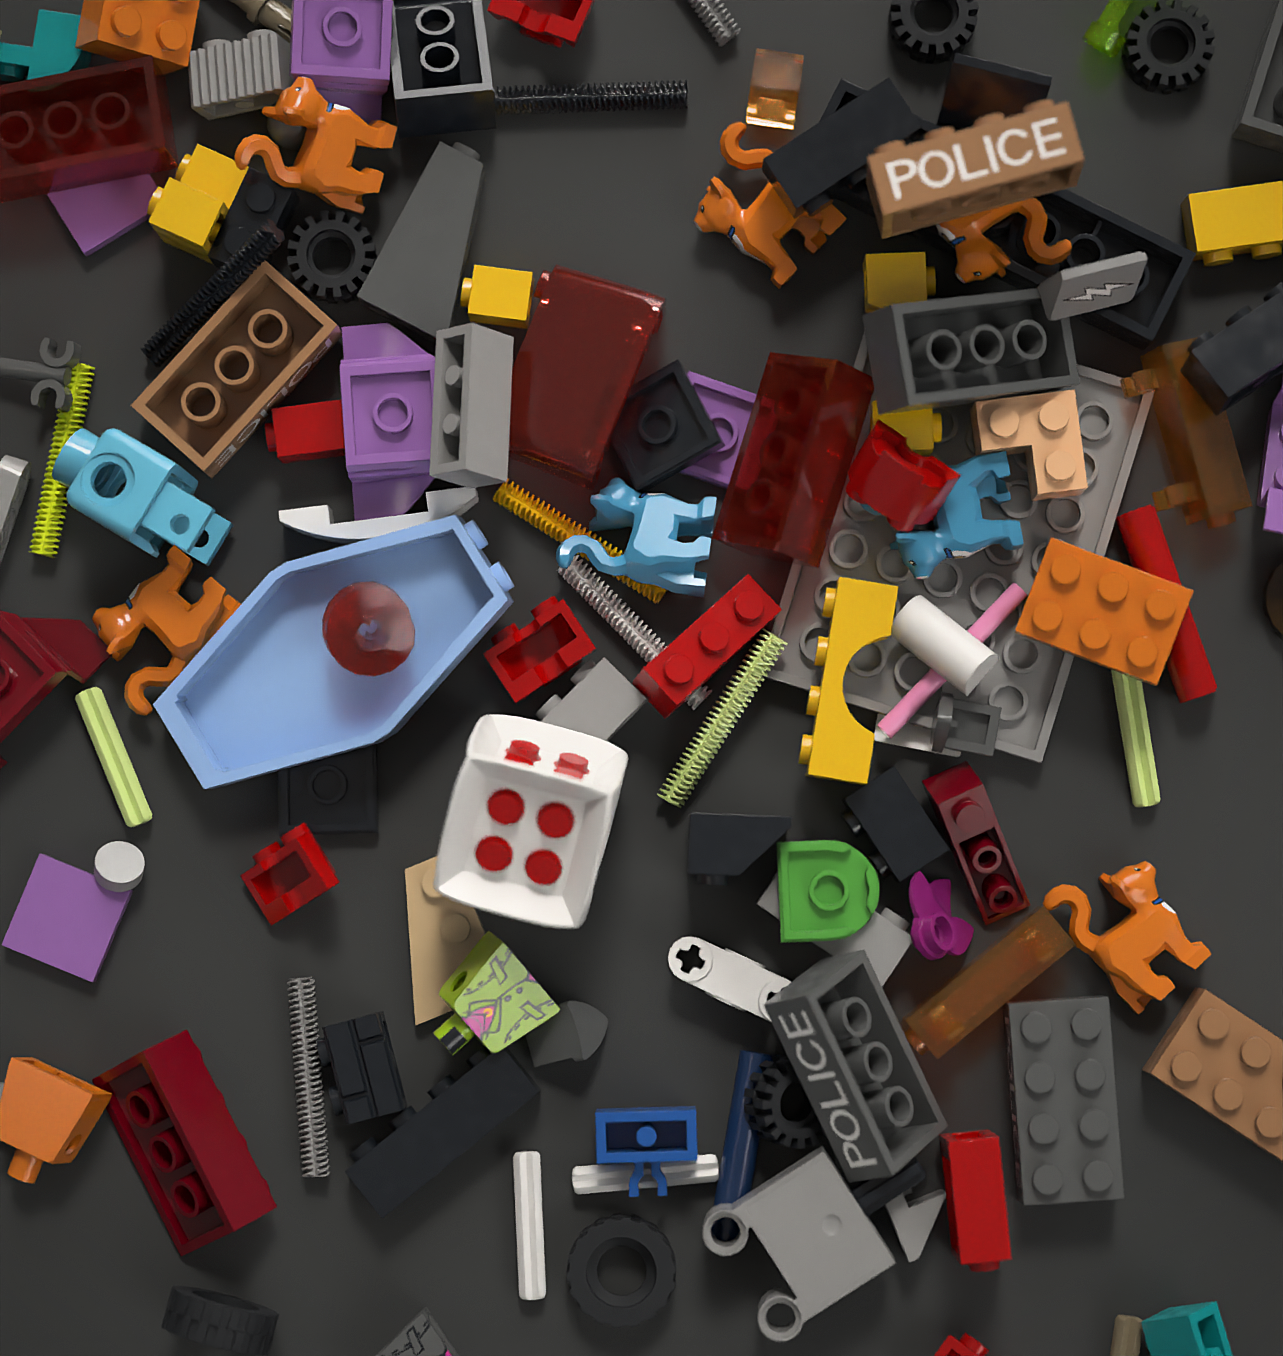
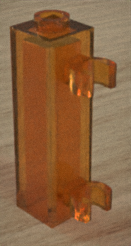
[1120,337,1253,530]
[902,906,1076,1059]

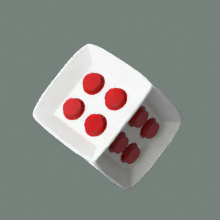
[433,714,628,928]

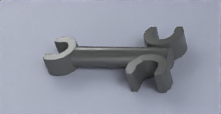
[0,337,82,412]

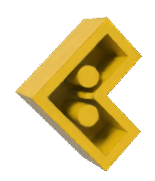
[147,144,249,264]

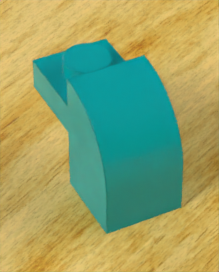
[0,9,92,98]

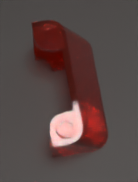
[508,264,666,491]

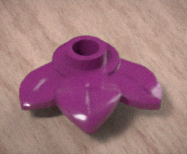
[909,871,974,960]

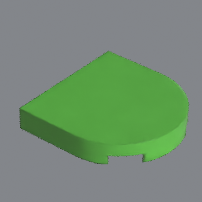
[776,840,879,943]

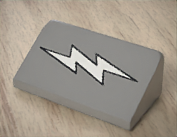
[1037,251,1147,321]

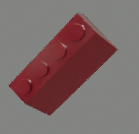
[92,1029,277,1256]

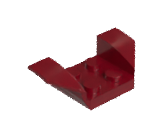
[0,610,112,770]

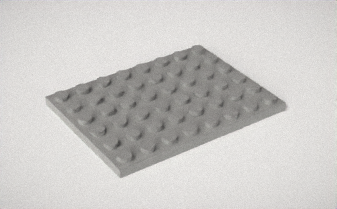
[763,331,1155,763]

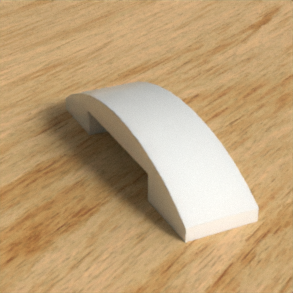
[278,487,479,544]

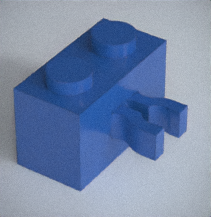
[595,1106,698,1197]

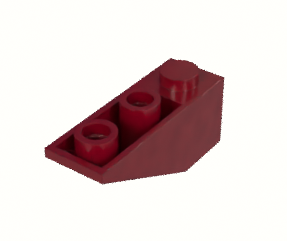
[922,761,1031,925]

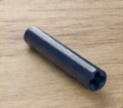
[706,1050,773,1253]

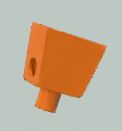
[0,1057,112,1184]

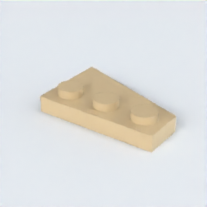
[405,856,486,1026]

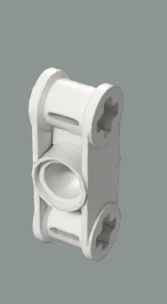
[668,936,791,1022]

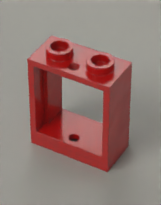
[939,1129,1012,1272]

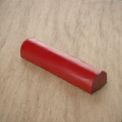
[1116,504,1218,704]

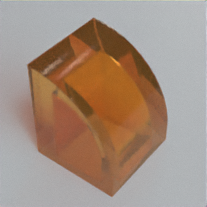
[745,48,804,130]

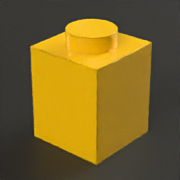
[460,265,535,329]

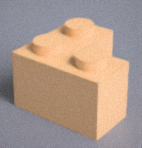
[970,389,1088,501]

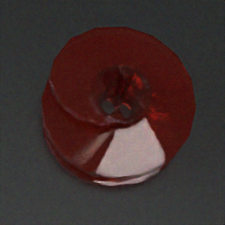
[322,581,415,676]

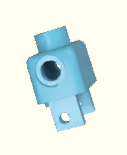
[52,428,234,567]

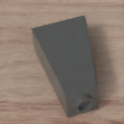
[357,141,486,344]

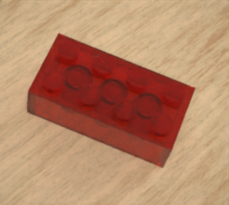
[0,55,179,203]
[712,352,874,568]

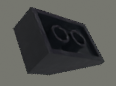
[390,0,496,138]

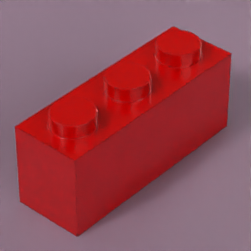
[632,574,782,719]

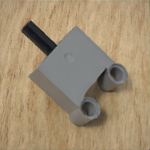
[703,1145,926,1341]

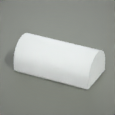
[891,595,999,696]

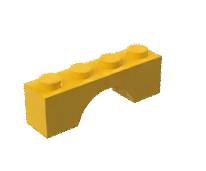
[863,252,942,456]
[798,577,898,785]

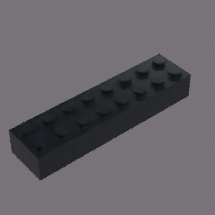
[819,78,1196,351]

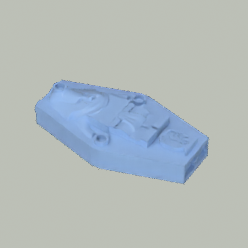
[153,514,514,789]

